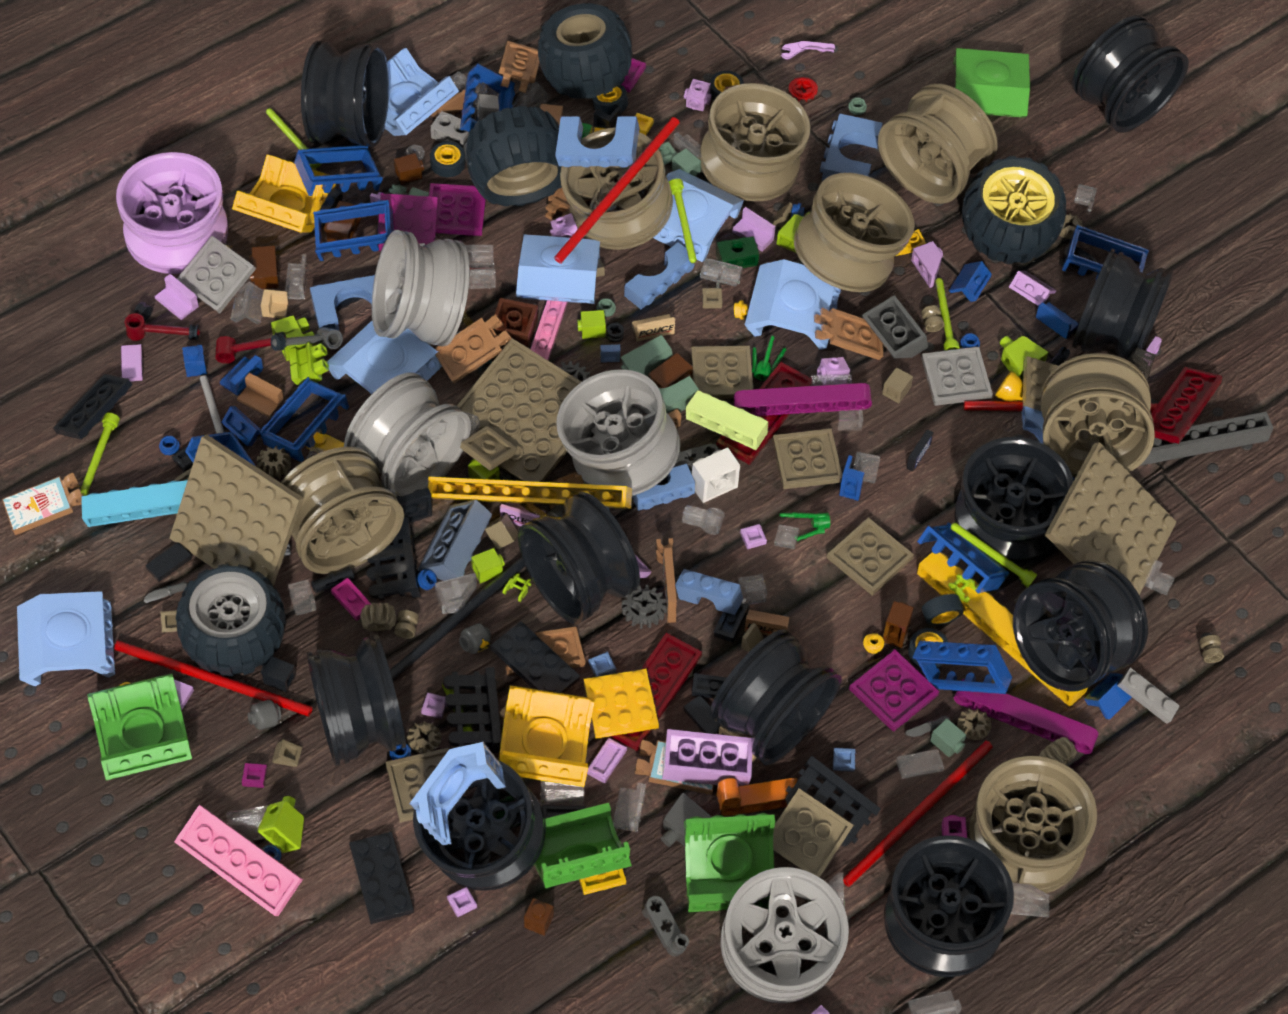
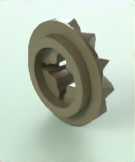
[1059,213,1084,239]
[957,708,992,740]
[407,721,441,753]

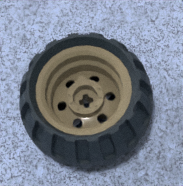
[466,106,562,206]

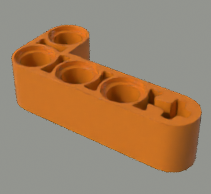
[717,778,799,816]

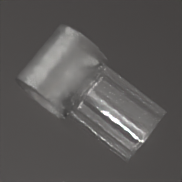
[682,505,725,535]

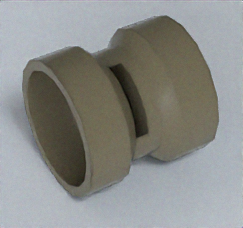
[921,305,944,332]
[394,610,419,639]
[1199,635,1224,663]

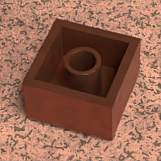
[493,298,538,348]

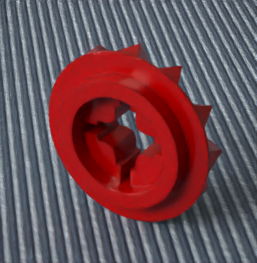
[789,77,818,102]

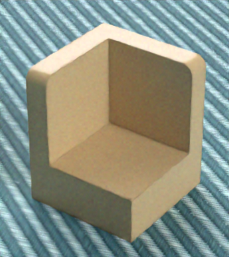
[261,289,289,319]

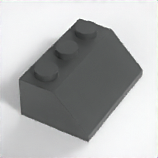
[862,295,928,358]

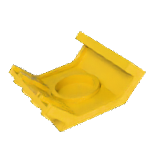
[232,155,336,233]
[498,685,595,787]

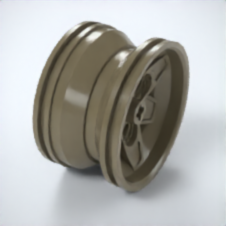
[699,83,810,201]
[560,128,673,250]
[794,173,915,292]
[1041,353,1155,477]

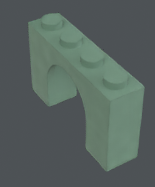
[621,335,699,413]

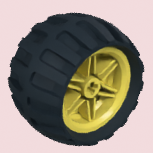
[962,156,1066,264]

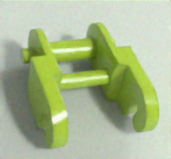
[502,573,531,602]
[948,574,979,603]

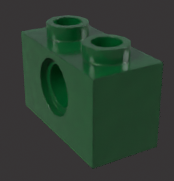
[716,236,759,272]

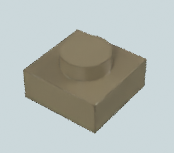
[702,288,722,308]

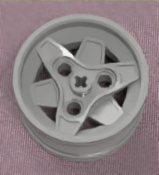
[372,230,469,347]
[556,370,680,496]
[344,372,471,497]
[720,867,849,1003]

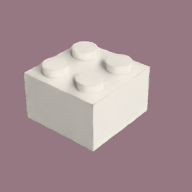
[692,448,740,503]

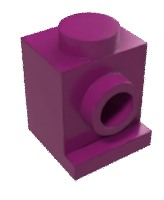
[942,815,967,838]

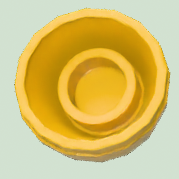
[995,371,1023,401]

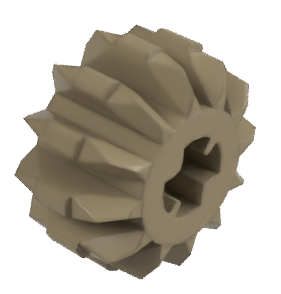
[257,445,291,480]
[360,602,396,632]
[1039,737,1077,765]

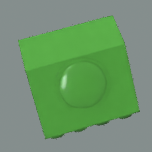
[953,48,1030,118]
[87,674,192,780]
[534,803,632,888]
[684,813,775,912]

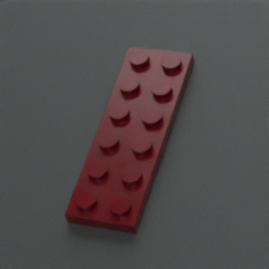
[716,362,814,465]
[1151,367,1222,444]
[610,633,702,751]

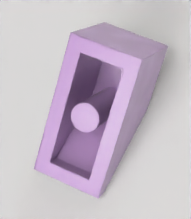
[911,241,943,288]

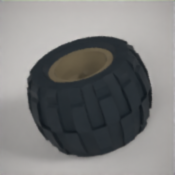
[538,3,632,99]

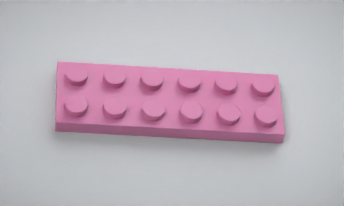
[174,805,303,917]

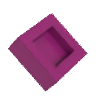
[242,763,267,788]

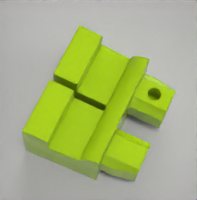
[271,316,316,361]
[289,342,329,386]

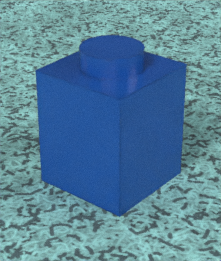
[182,345,207,377]

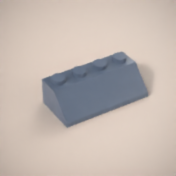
[418,499,492,582]

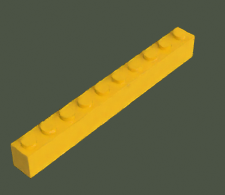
[428,477,632,509]
[917,552,1088,707]

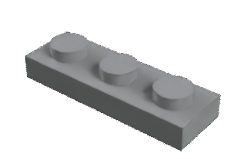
[1117,668,1179,724]

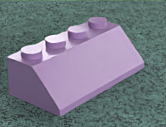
[662,729,752,786]

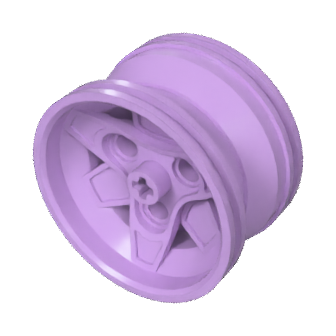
[116,152,228,274]

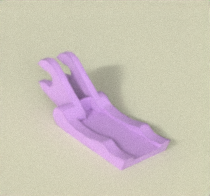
[781,41,835,60]

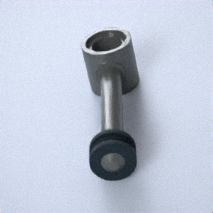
[271,327,343,351]

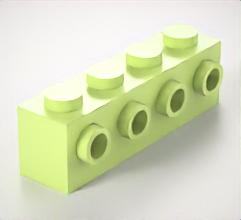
[686,390,768,450]

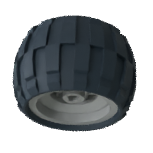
[176,564,286,677]

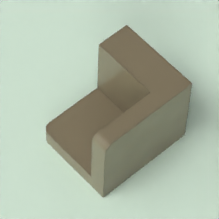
[882,368,913,403]
[485,514,518,549]

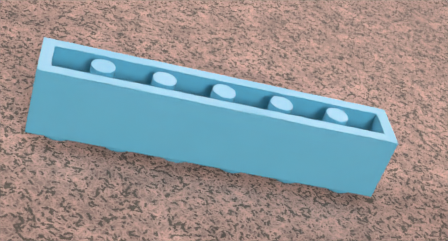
[81,480,188,527]

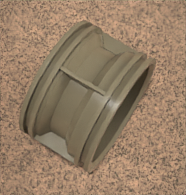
[878,84,998,204]
[281,447,404,574]
[968,756,1097,895]

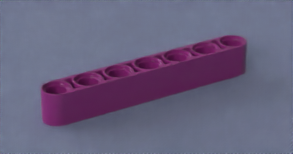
[734,383,872,416]
[954,679,1099,754]

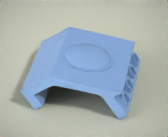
[385,48,459,136]
[653,169,744,262]
[516,234,600,304]
[745,259,841,350]
[327,321,442,394]
[17,592,115,686]
[409,742,506,845]

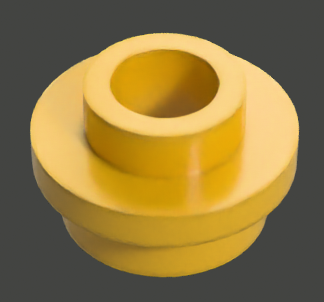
[734,300,748,320]
[863,633,884,654]

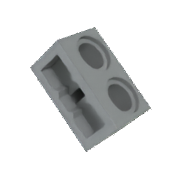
[474,94,499,122]
[431,111,469,148]

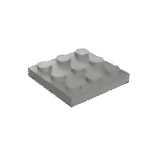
[177,236,256,314]
[921,347,993,406]

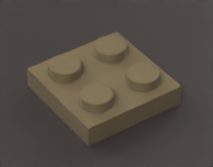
[460,426,517,471]

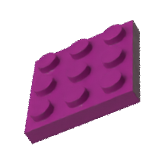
[429,183,486,236]
[378,193,438,252]
[849,650,939,732]

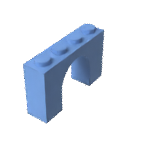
[820,113,883,181]
[555,116,640,167]
[310,274,375,331]

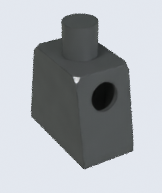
[661,793,712,847]

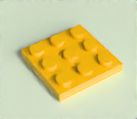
[584,669,659,739]

